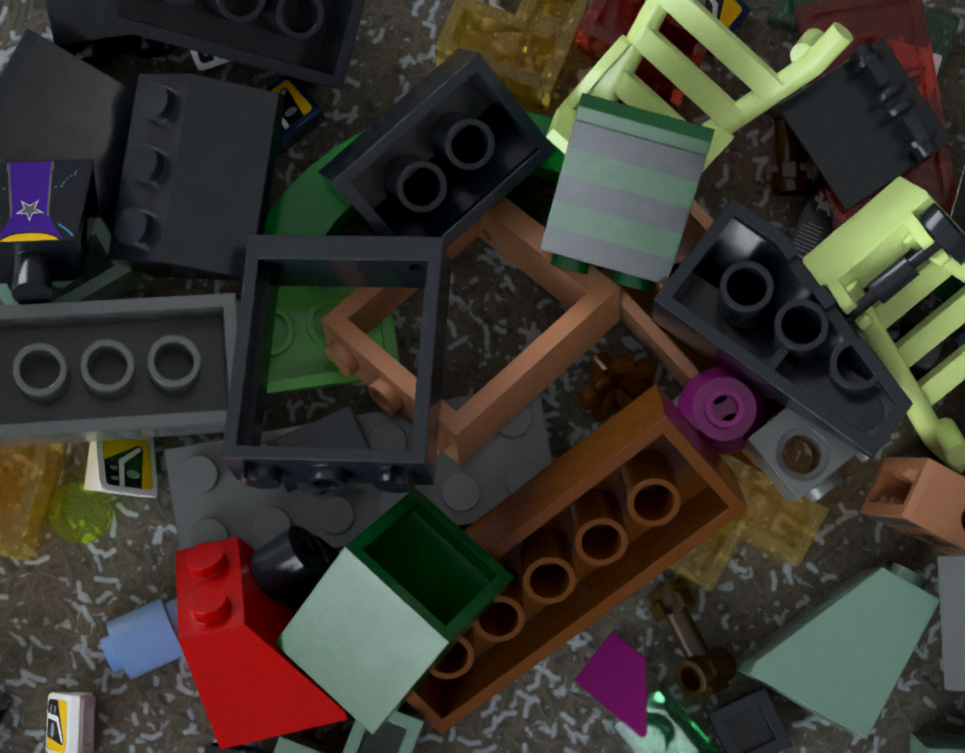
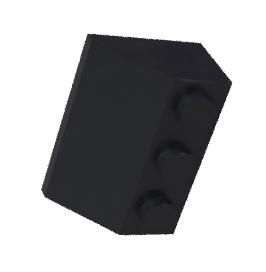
[318,48,556,248]
[108,73,286,281]

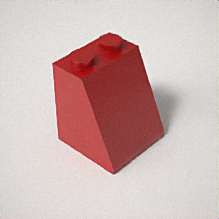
[175,536,347,750]

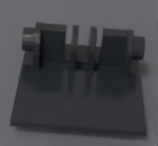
[776,37,952,211]

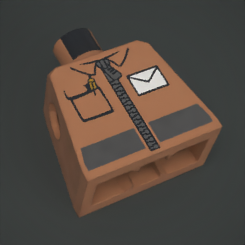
[860,457,965,555]

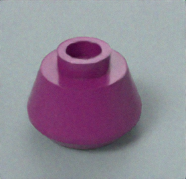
[678,367,766,455]

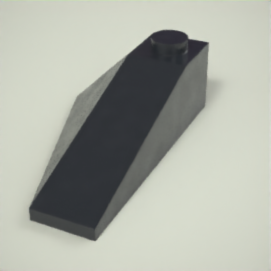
[653,198,913,459]

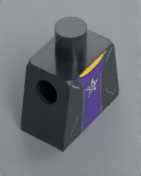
[0,159,98,305]

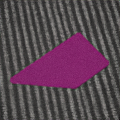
[574,633,647,738]

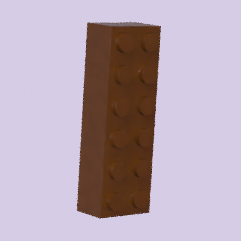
[407,384,748,735]

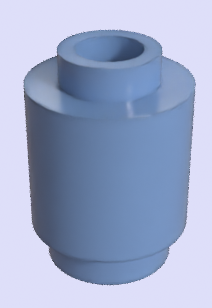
[100,597,184,680]

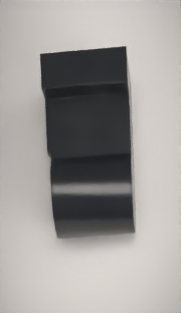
[249,525,340,611]

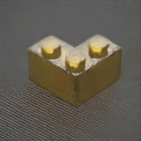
[434,0,593,113]
[665,454,829,591]

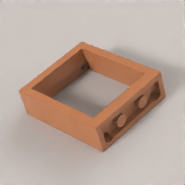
[321,197,620,467]

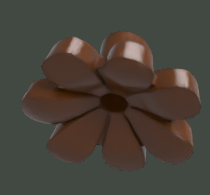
[579,352,656,422]

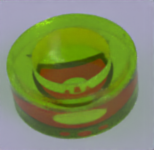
[48,481,114,544]

